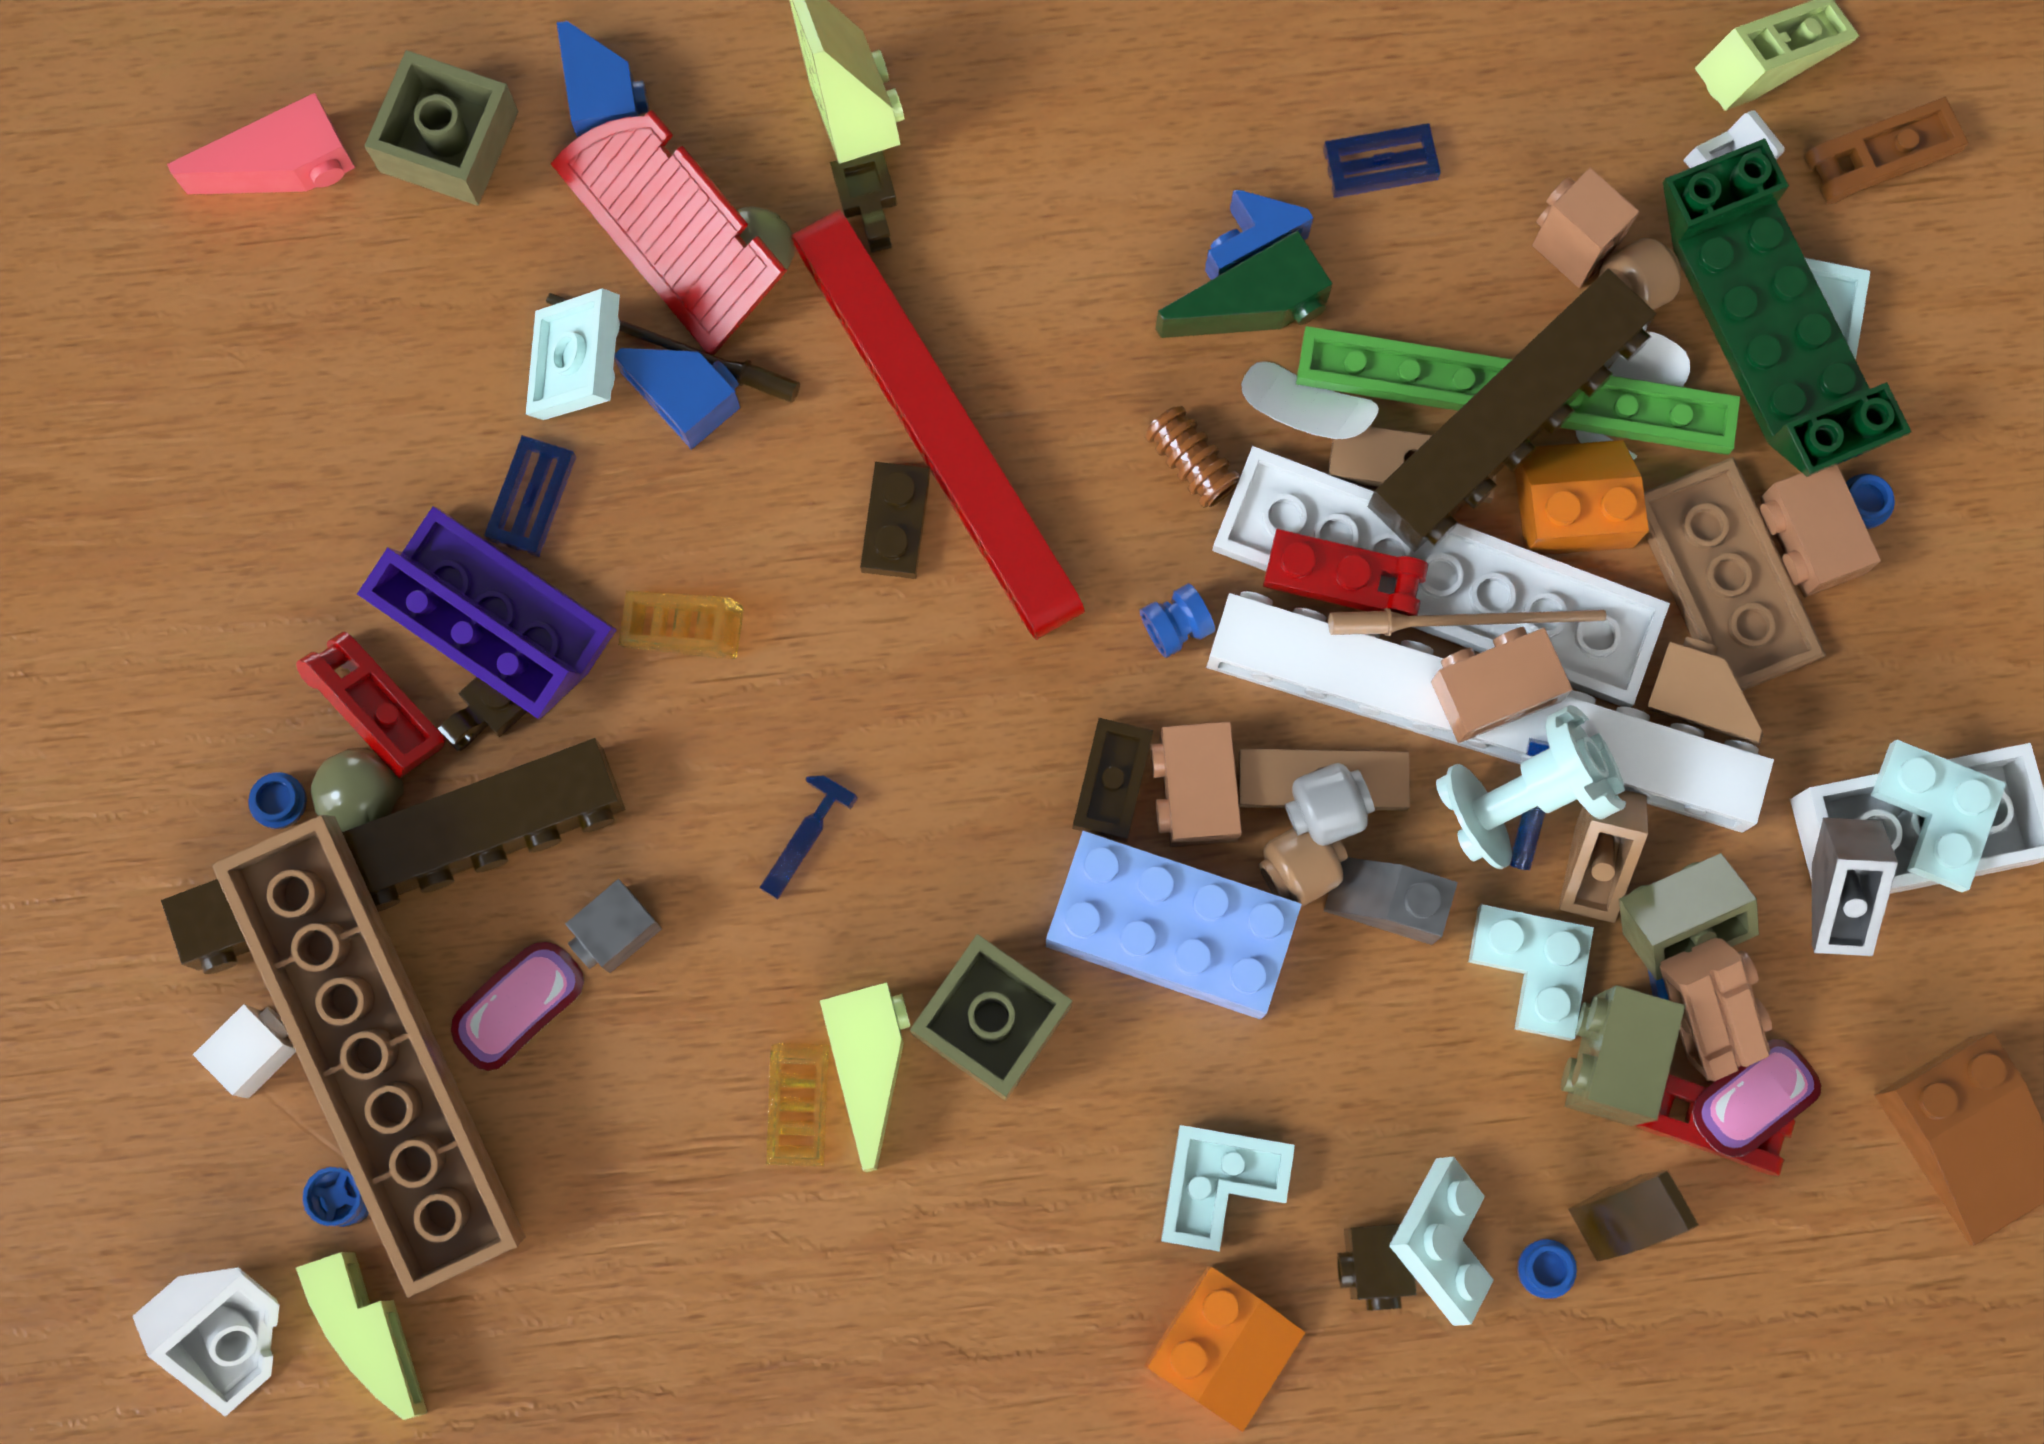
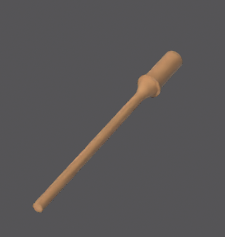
[1328,608,1606,636]

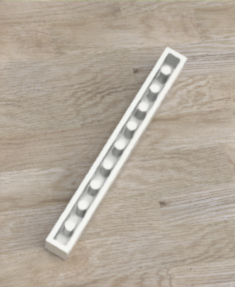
[1206,591,1774,833]

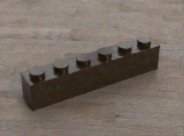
[1367,268,1657,553]

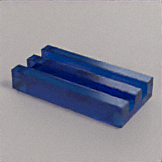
[1323,123,1441,198]
[484,435,576,557]

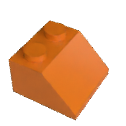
[1515,440,1649,555]
[1144,1266,1306,1432]

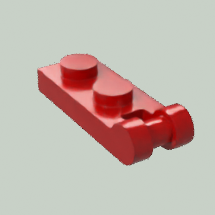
[1262,529,1429,616]
[296,632,446,779]

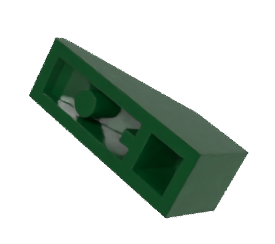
[1155,231,1333,338]

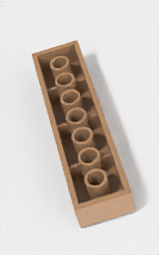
[212,815,526,1298]

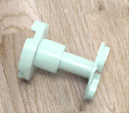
[1436,705,1626,869]

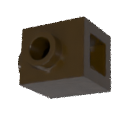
[1337,1224,1416,1311]

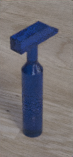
[1510,738,1550,870]
[759,775,858,900]

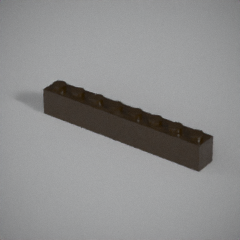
[161,738,626,974]

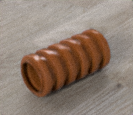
[1145,406,1241,508]

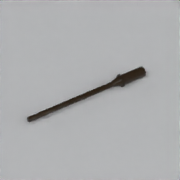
[546,293,800,403]

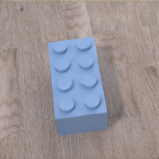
[1046,831,1302,1020]

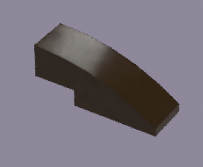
[1568,1170,1698,1261]

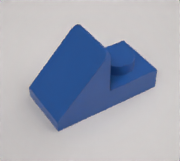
[1205,190,1314,280]

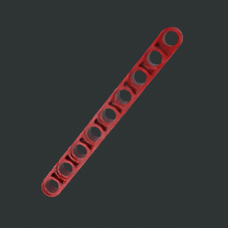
[791,209,1085,640]

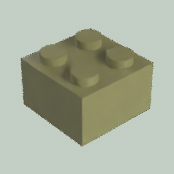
[364,50,519,206]
[910,934,1073,1101]
[1561,985,1685,1126]

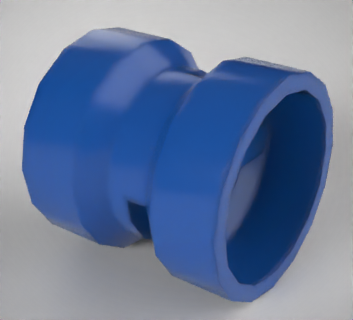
[1140,583,1216,658]
[302,1167,369,1227]

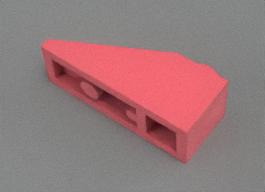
[167,93,355,194]

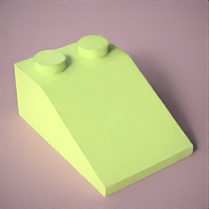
[789,0,905,164]

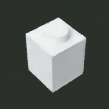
[193,1004,296,1099]

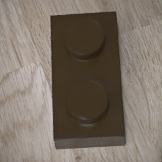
[860,461,930,579]
[1072,718,1154,842]

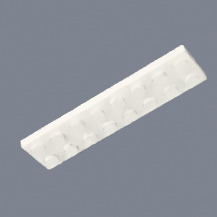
[1212,446,1670,708]

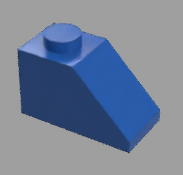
[557,21,649,138]
[614,348,741,450]

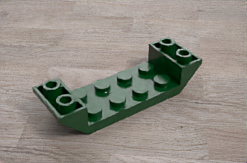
[1663,138,1912,477]

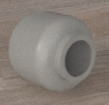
[1285,763,1375,846]

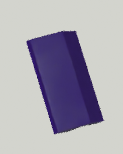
[357,506,617,719]

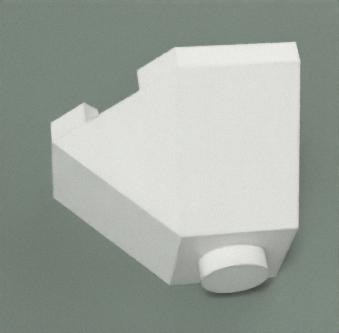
[132,1268,279,1416]

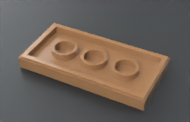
[1644,457,1826,691]

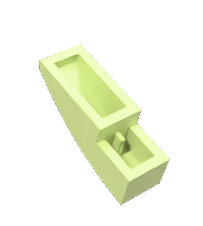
[296,1252,427,1420]

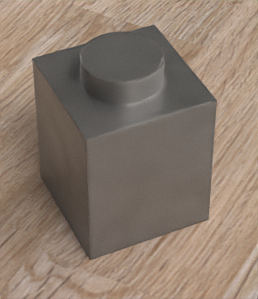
[565,879,662,973]

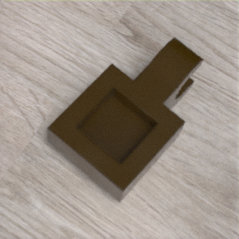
[830,150,897,253]
[438,677,527,752]

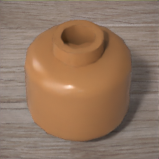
[1600,238,1681,310]
[1259,828,1348,907]

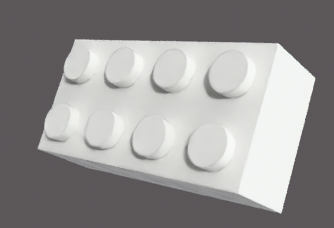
[1790,743,2044,894]

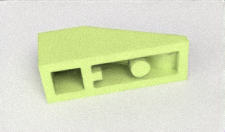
[1695,0,1859,111]
[820,983,911,1172]

